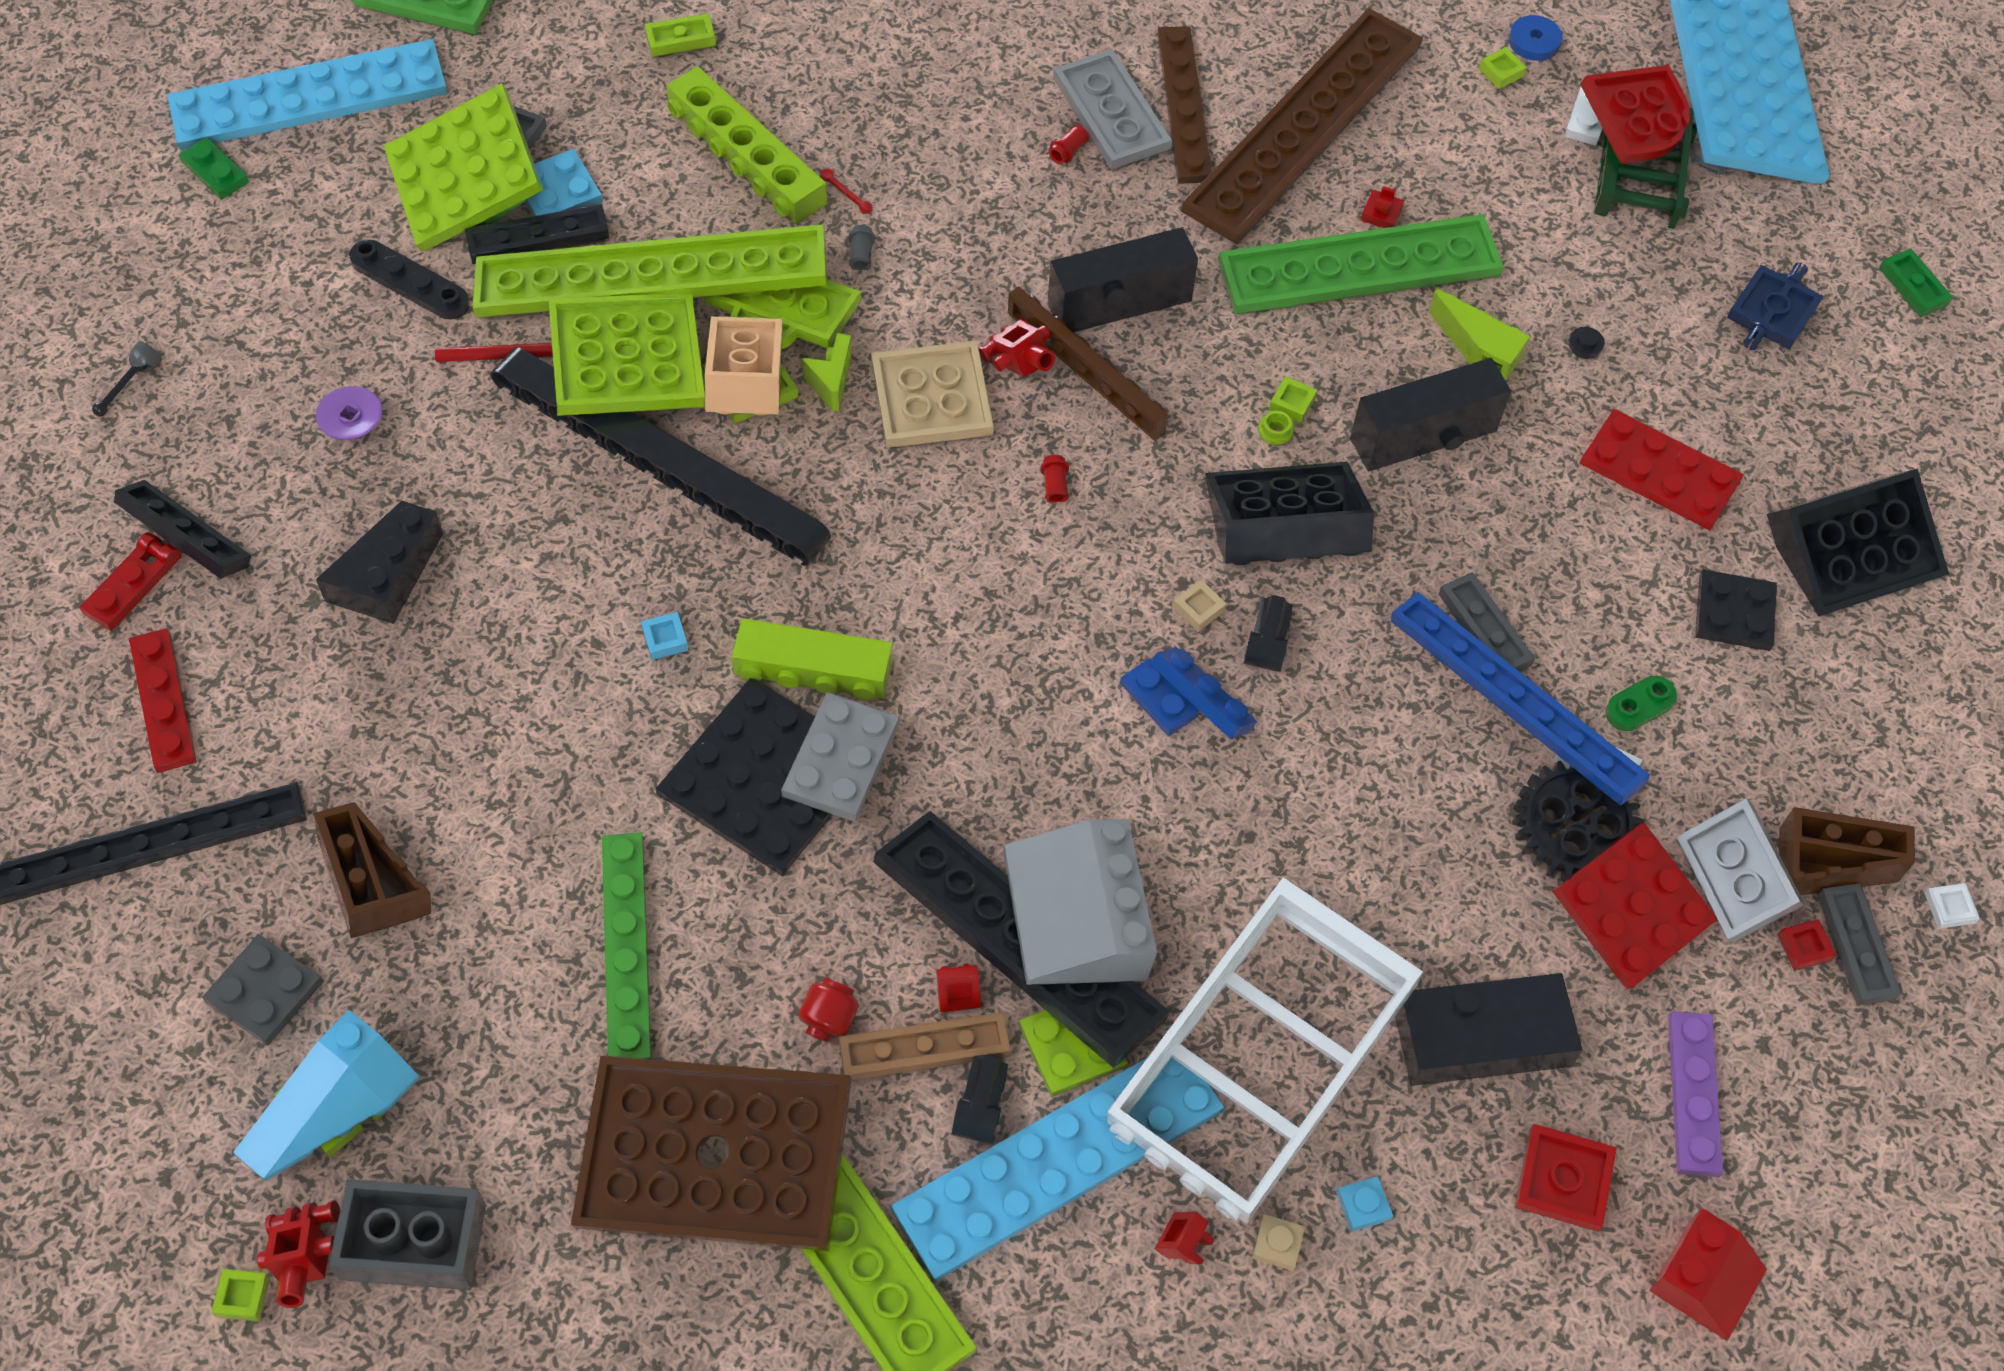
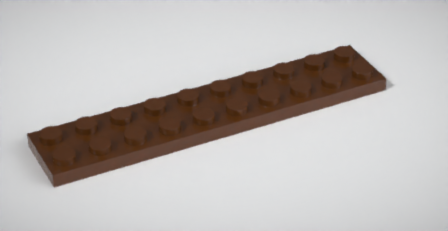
[1181,8,1423,244]

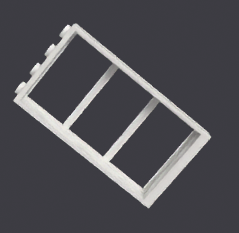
[1107,878,1423,1224]

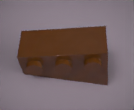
[314,802,431,938]
[1779,807,1915,895]

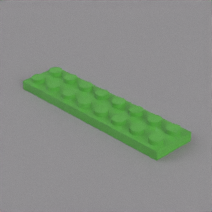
[1218,214,1504,314]

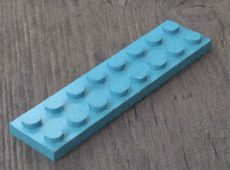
[167,39,448,150]
[891,1044,1224,1283]

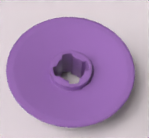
[316,386,382,440]

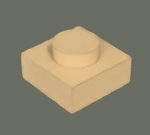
[1173,580,1227,632]
[1252,1214,1305,1271]

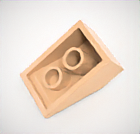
[705,316,783,416]

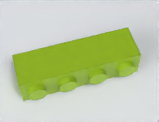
[732,618,893,701]

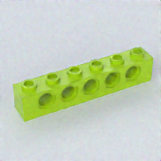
[666,66,827,224]

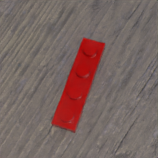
[129,628,197,773]

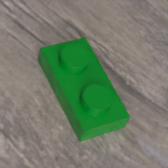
[178,137,249,200]
[1879,248,1953,317]

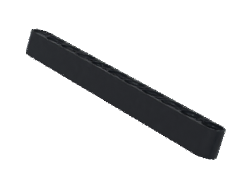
[490,347,831,566]

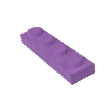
[1668,1011,1723,1177]

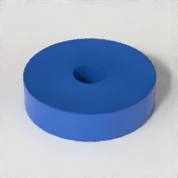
[1509,15,1562,61]

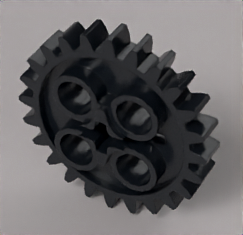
[1512,760,1644,882]

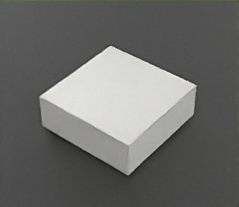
[1925,883,1980,929]

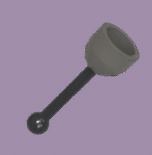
[92,341,162,417]

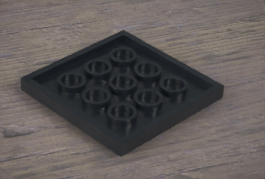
[655,678,833,877]

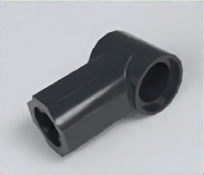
[1243,595,1293,672]
[952,1055,1008,1145]

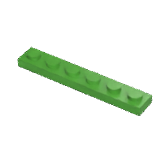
[602,832,652,1060]

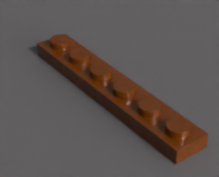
[1157,26,1212,184]
[1008,286,1168,441]

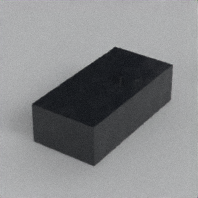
[1047,227,1198,332]
[1350,357,1511,472]
[1395,973,1583,1086]

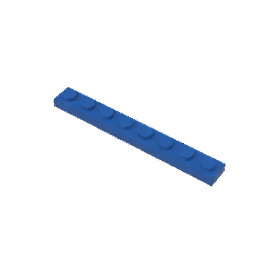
[1391,592,1650,806]

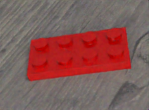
[1579,409,1744,531]

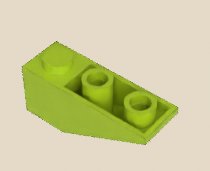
[1429,288,1530,381]

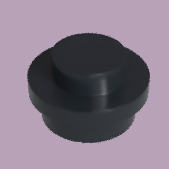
[1568,327,1605,359]

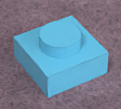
[641,612,689,660]
[1336,1176,1393,1232]

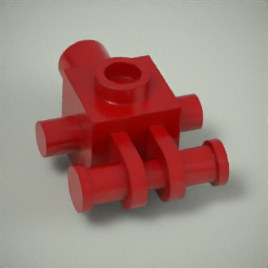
[978,317,1055,377]
[257,1200,340,1308]

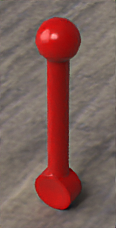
[820,169,872,214]

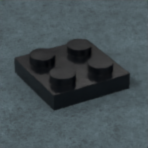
[1695,569,1777,651]

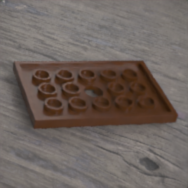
[571,1056,852,1251]

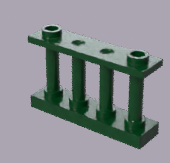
[1594,108,1697,229]

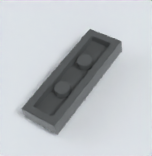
[1439,572,1535,672]
[1818,883,1901,1005]

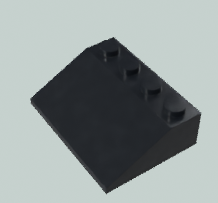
[1205,461,1374,565]
[1766,468,1949,616]

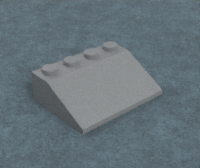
[1003,819,1157,985]

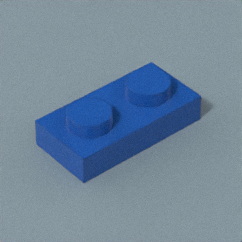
[1120,658,1199,737]

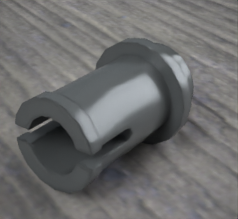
[848,225,876,270]

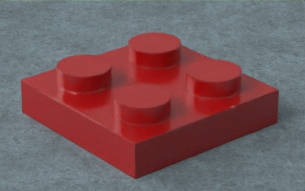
[1514,1123,1617,1232]

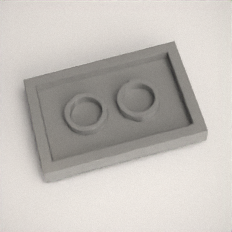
[781,692,899,822]
[1677,798,1805,943]

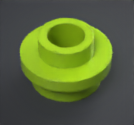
[1258,410,1294,445]

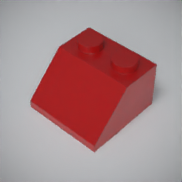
[1649,1208,1767,1341]

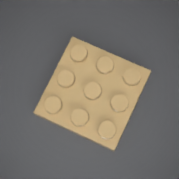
[871,341,994,448]

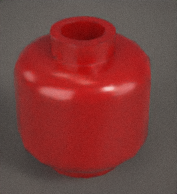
[798,978,859,1043]

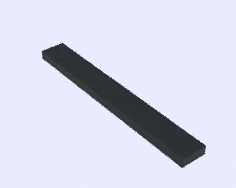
[0,782,307,905]

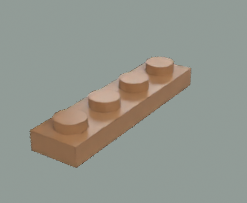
[839,1012,1010,1080]

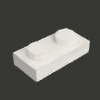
[1564,88,1602,146]

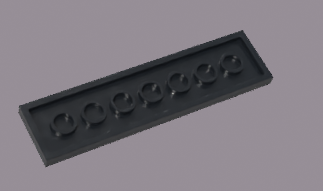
[873,811,1170,1068]

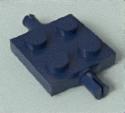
[1727,262,1824,350]

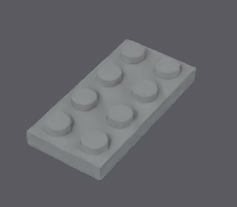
[1053,49,1172,170]

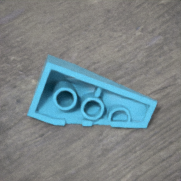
[233,1010,420,1181]

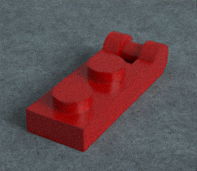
[79,532,181,631]

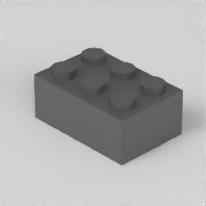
[329,1179,486,1290]

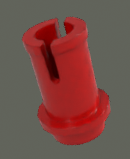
[1048,124,1089,164]
[1040,454,1069,503]

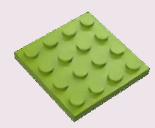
[383,83,544,251]
[548,294,705,416]

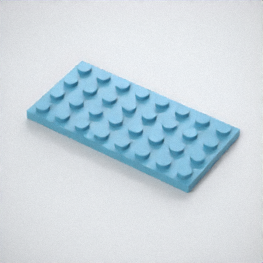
[1670,0,1830,184]

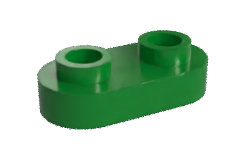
[1605,676,1677,731]

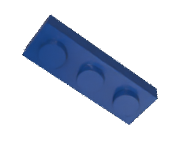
[1150,647,1257,739]

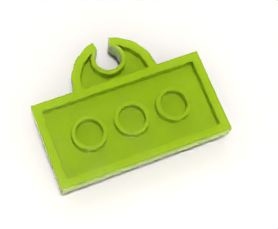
[704,279,862,349]

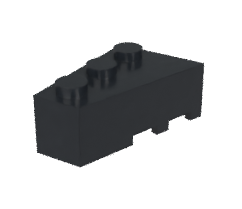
[316,500,443,624]

